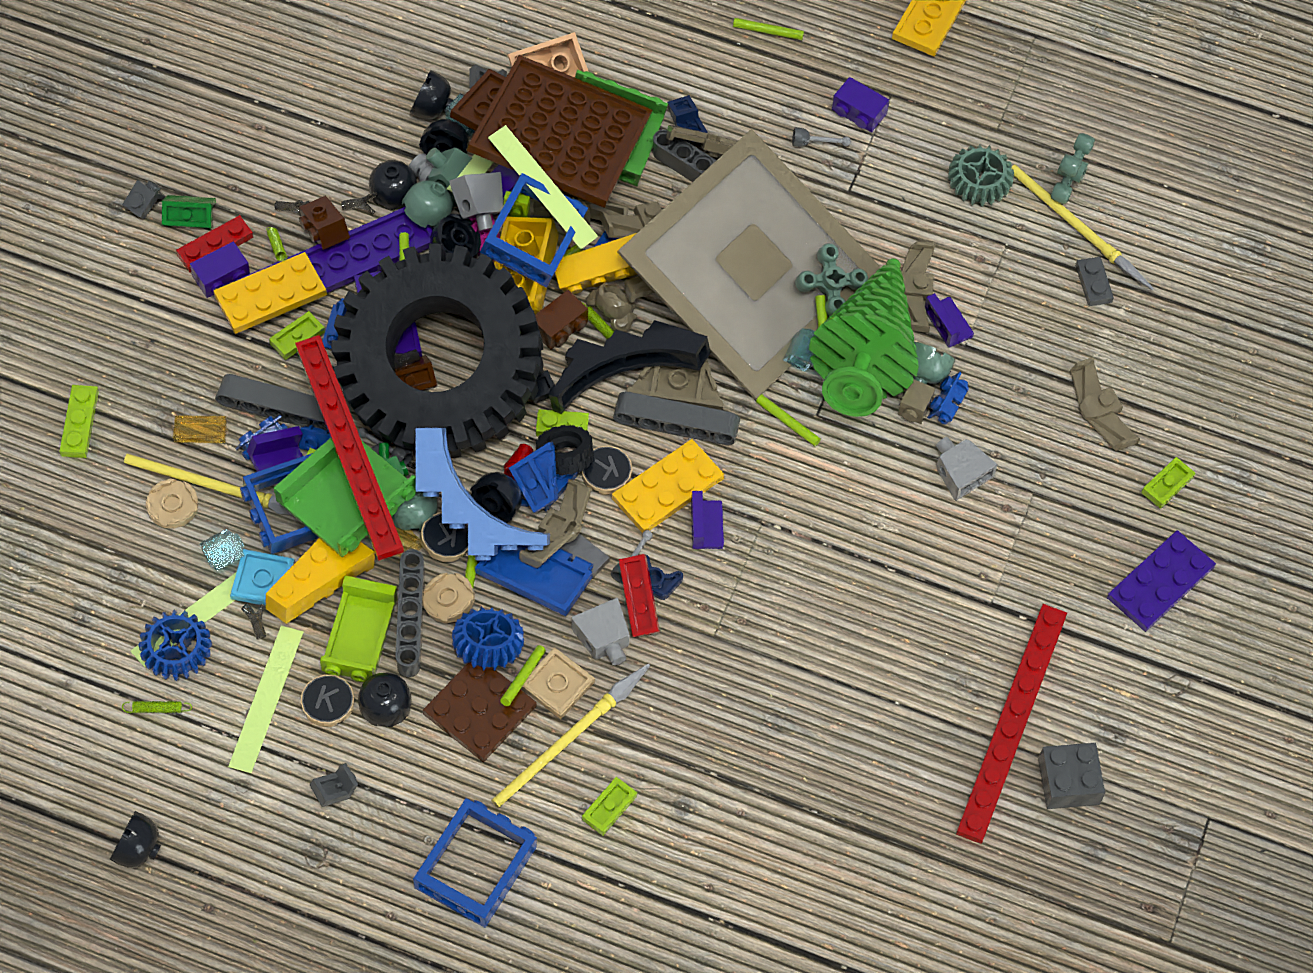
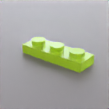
[59,385,99,458]

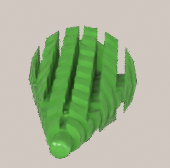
[809,258,919,417]

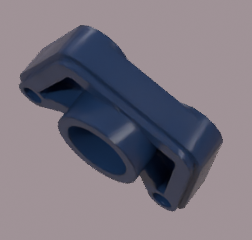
[645,554,683,600]

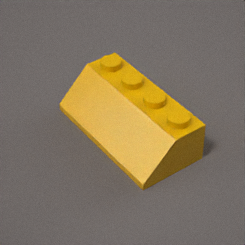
[494,217,559,314]

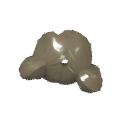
[586,282,637,332]

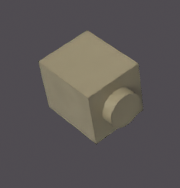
[898,379,936,424]

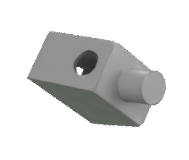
[449,172,504,232]
[936,437,997,501]
[571,598,630,666]

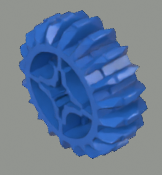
[452,606,524,671]
[138,609,212,681]

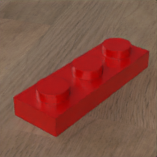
[176,215,254,273]
[619,554,660,637]

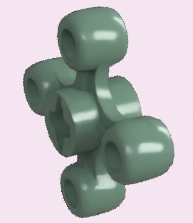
[1051,133,1095,204]
[795,243,868,316]

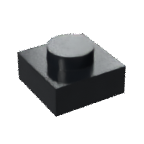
[533,370,555,404]

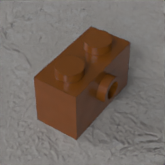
[299,195,350,250]

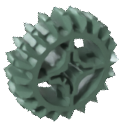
[948,144,1014,206]

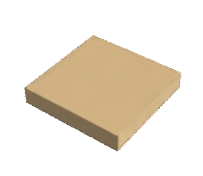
[521,647,595,719]

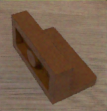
[394,355,437,390]

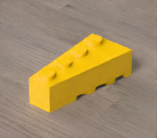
[555,233,638,294]
[266,538,375,624]

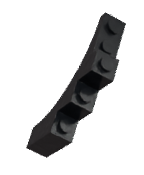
[549,320,711,414]

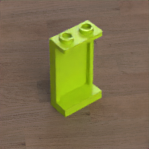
[320,576,398,682]

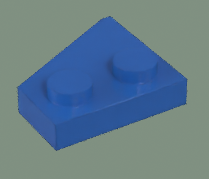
[509,442,558,513]

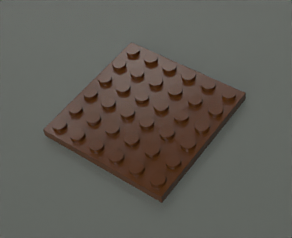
[467,55,653,208]

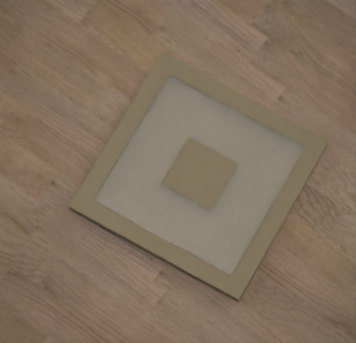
[617,129,881,400]

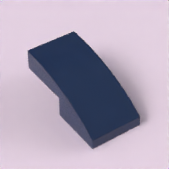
[667,95,708,144]

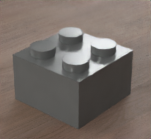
[1038,742,1105,809]

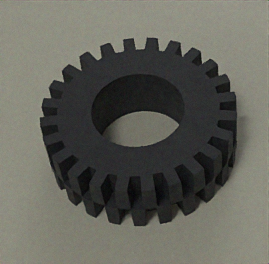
[331,243,544,458]

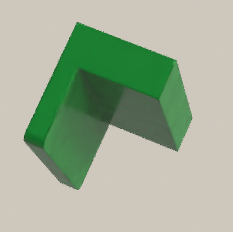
[162,195,216,228]

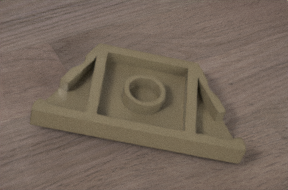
[626,360,724,410]

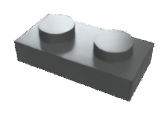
[1075,256,1114,307]

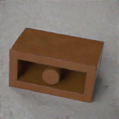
[535,290,588,350]

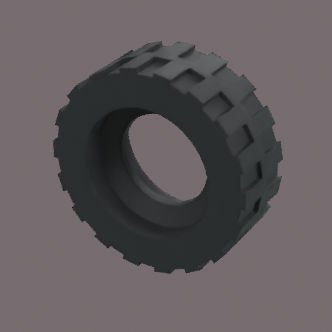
[536,425,594,475]

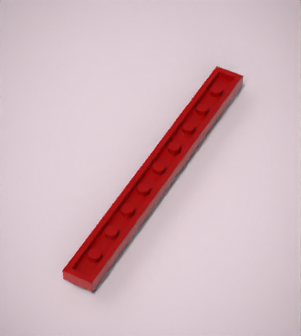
[295,335,404,561]
[956,604,1068,844]

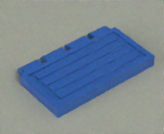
[475,545,593,616]

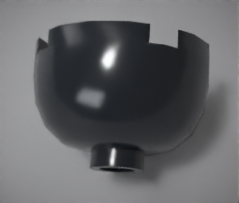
[410,70,453,119]
[419,119,469,155]
[369,160,417,210]
[430,214,481,257]
[470,472,522,523]
[358,672,412,727]
[110,811,161,868]

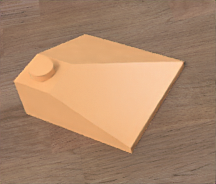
[507,32,589,77]

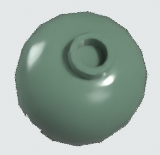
[402,180,453,228]
[910,342,955,384]
[392,492,438,531]

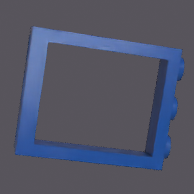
[480,173,588,288]
[240,453,319,554]
[413,798,537,928]

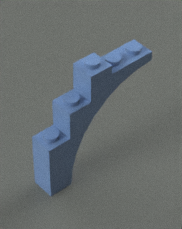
[416,428,550,560]

